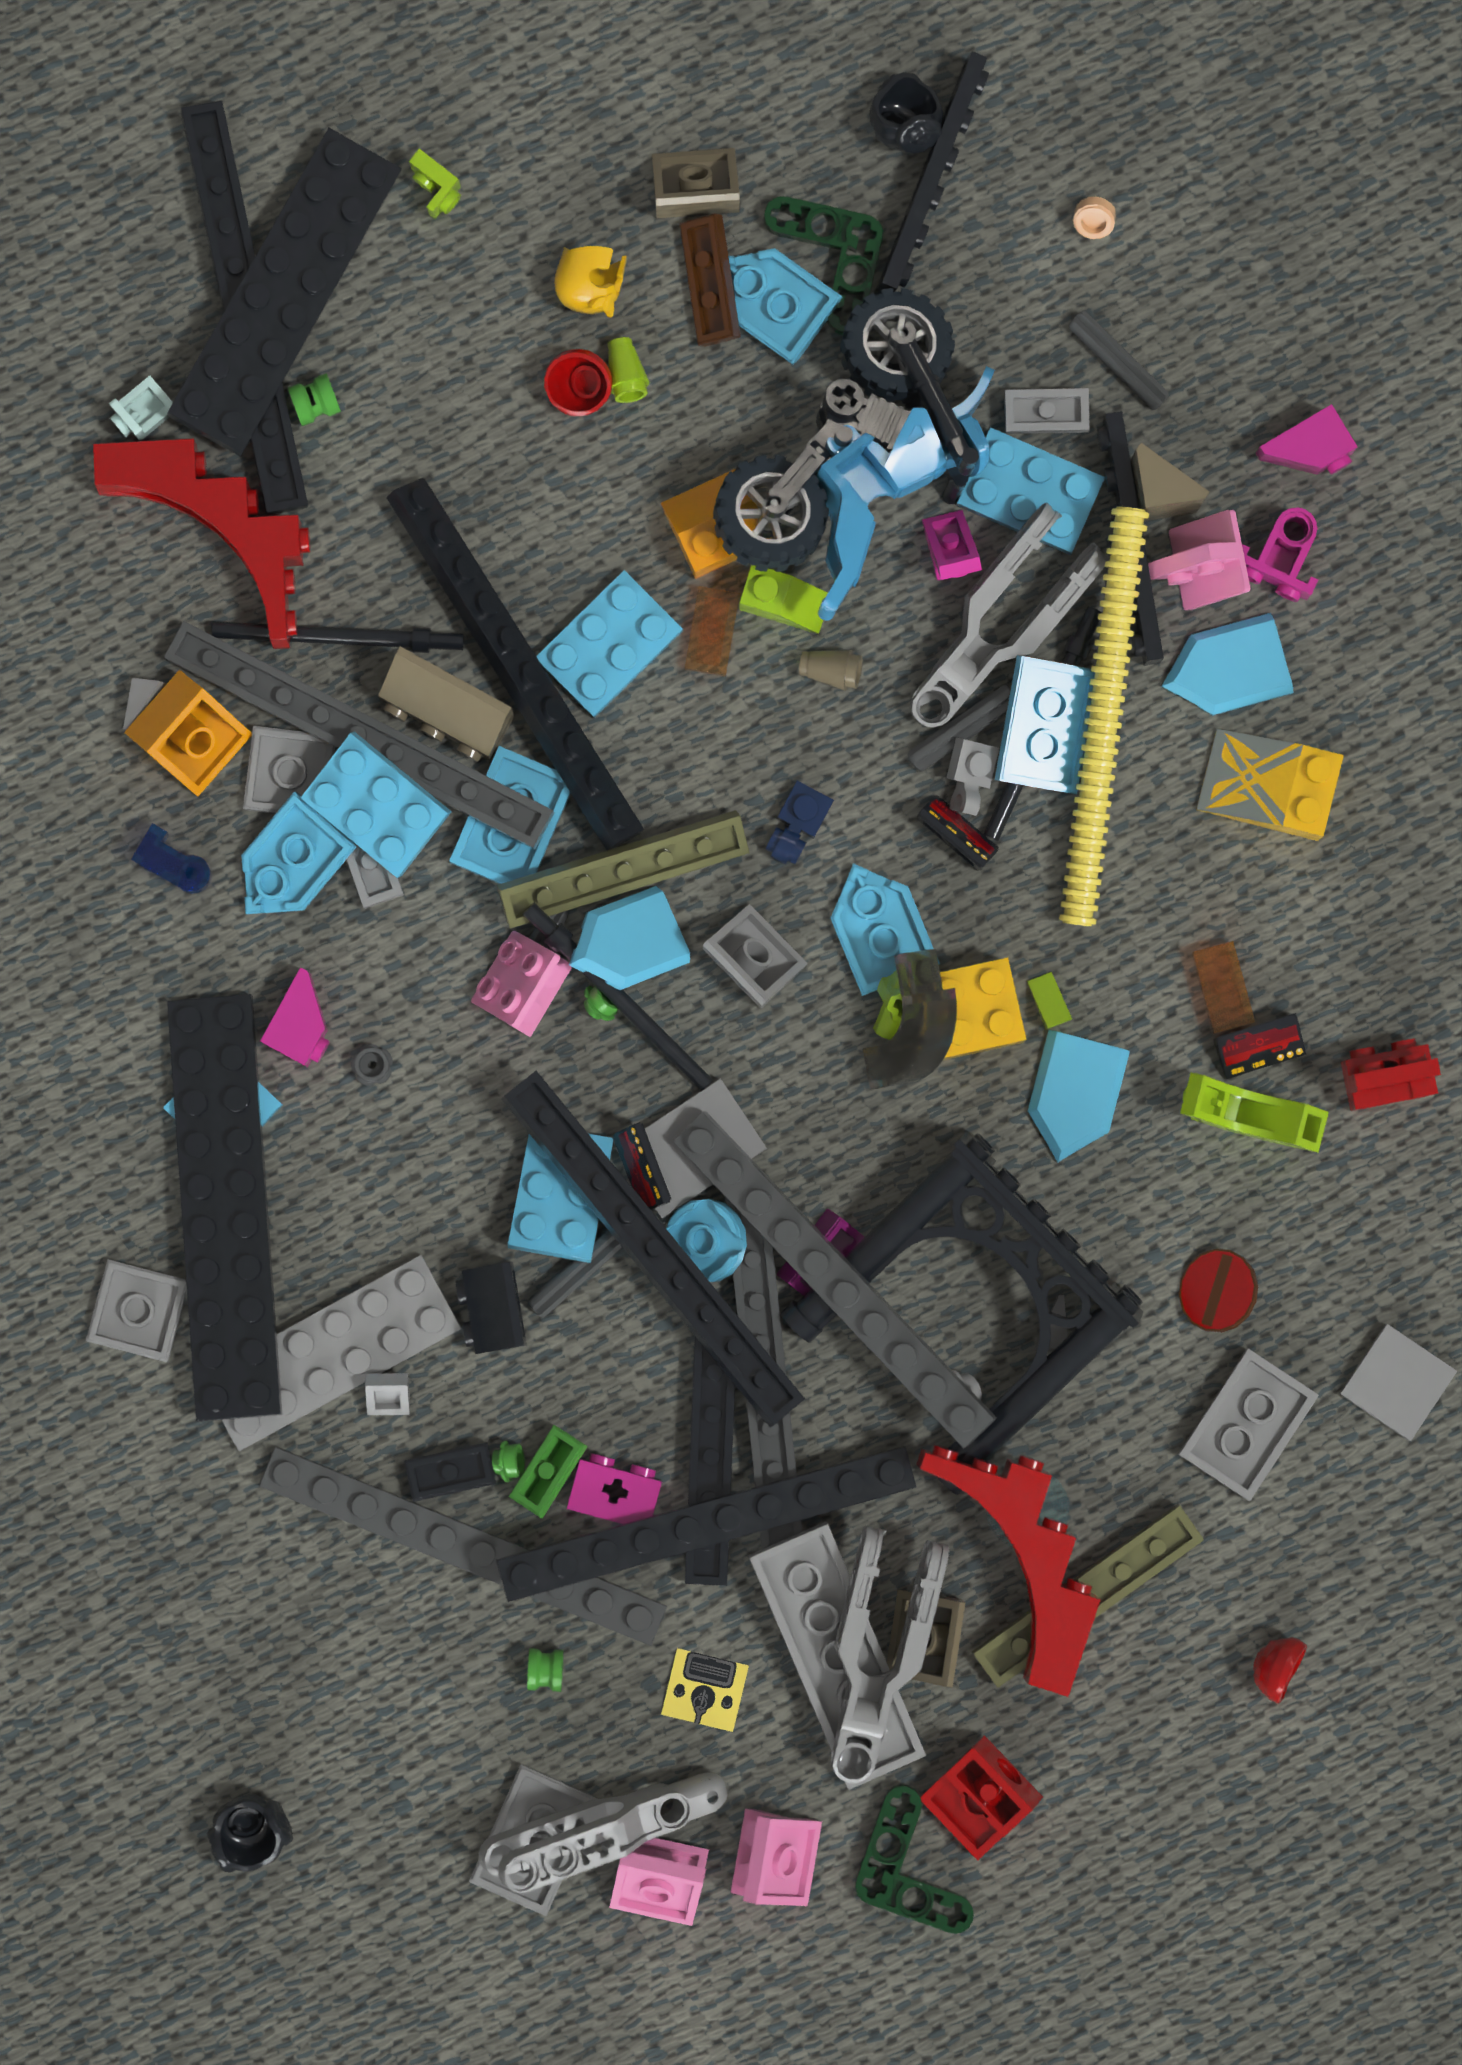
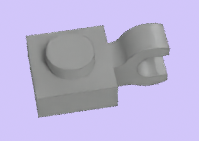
[946,737,1000,816]

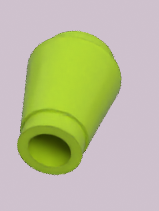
[607,337,650,403]

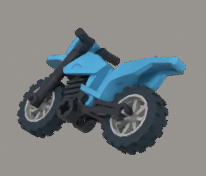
[713,288,994,621]

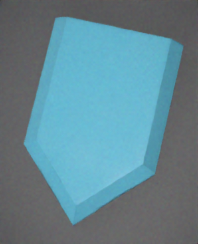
[729,248,842,365]
[1161,613,1294,715]
[241,792,357,914]
[830,864,940,996]
[569,886,690,990]
[1027,1030,1130,1162]

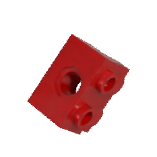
[1341,1038,1441,1111]
[920,1735,1043,1861]

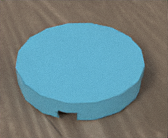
[666,1199,747,1282]

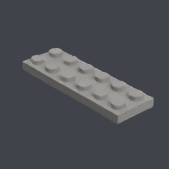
[222,1255,462,1452]
[748,1522,926,1790]

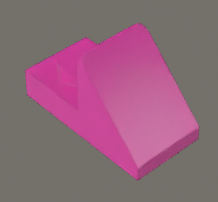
[922,510,982,581]

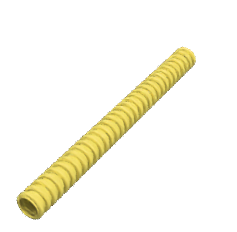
[1059,506,1149,926]

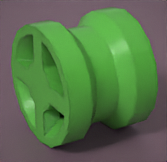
[527,1648,564,1692]

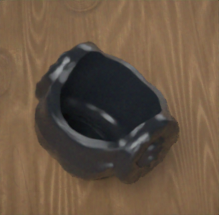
[869,72,944,153]
[207,1794,293,1872]

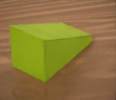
[1027,972,1072,1030]

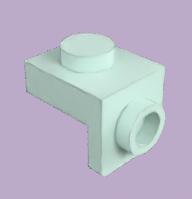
[109,375,173,441]

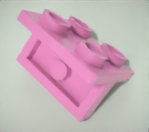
[1148,510,1250,610]
[471,930,572,1037]

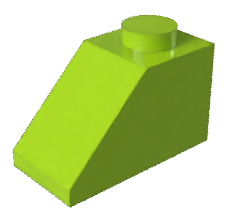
[739,565,828,635]

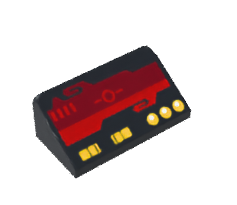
[917,795,999,871]
[1213,1013,1306,1079]
[613,1122,672,1210]

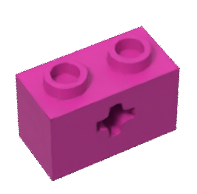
[567,1453,662,1524]

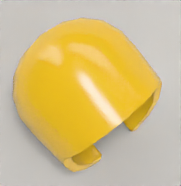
[554,246,627,318]

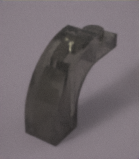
[863,949,957,1090]

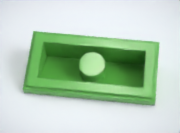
[509,1425,588,1519]

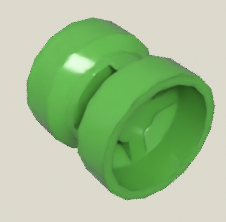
[287,373,341,426]

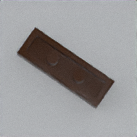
[679,213,741,347]

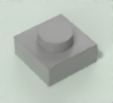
[365,1373,410,1415]

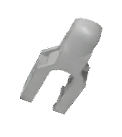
[910,502,1110,727]
[831,1526,949,1783]
[479,1772,728,1893]

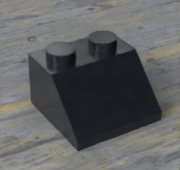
[456,1261,527,1354]

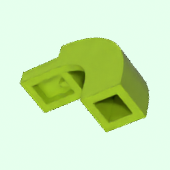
[1180,1072,1329,1153]

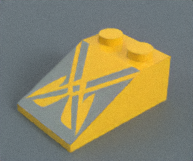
[1196,729,1344,841]

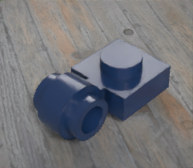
[765,781,834,865]

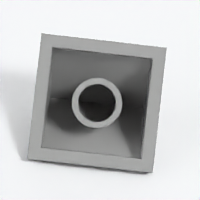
[703,904,808,1009]

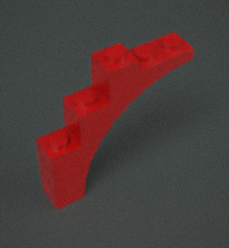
[93,439,310,649]
[916,1445,1101,1697]

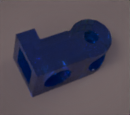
[131,823,212,894]

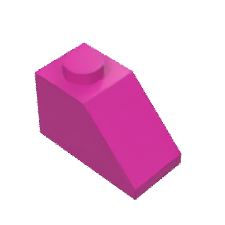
[1256,404,1358,475]
[260,967,330,1067]

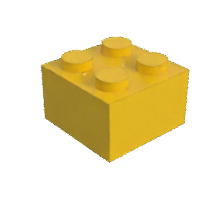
[924,957,1027,1061]

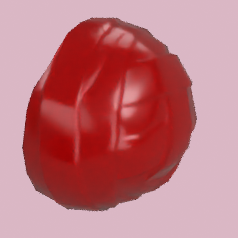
[544,349,612,416]
[1253,1637,1307,1704]

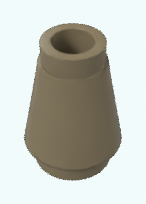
[799,650,863,691]

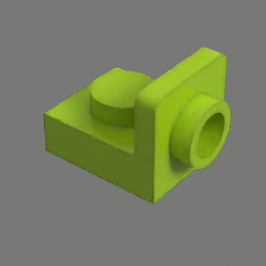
[409,148,461,219]

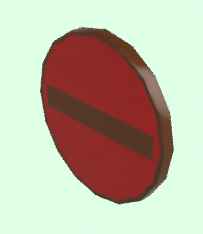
[1179,1249,1258,1333]

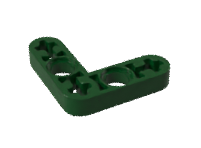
[764,196,883,335]
[855,1784,974,1934]

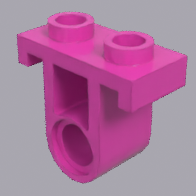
[1242,507,1318,602]

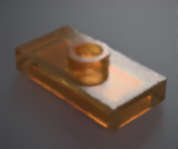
[685,586,740,677]
[1192,941,1255,1034]

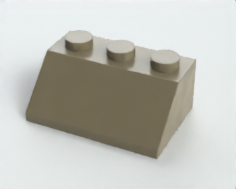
[378,646,514,762]

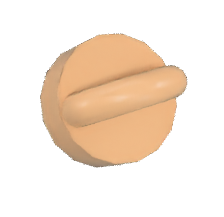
[1073,196,1116,239]

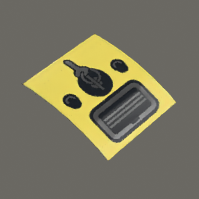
[661,1648,749,1732]

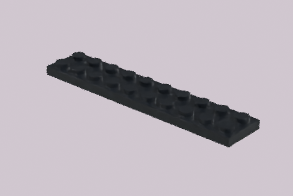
[167,994,283,1422]

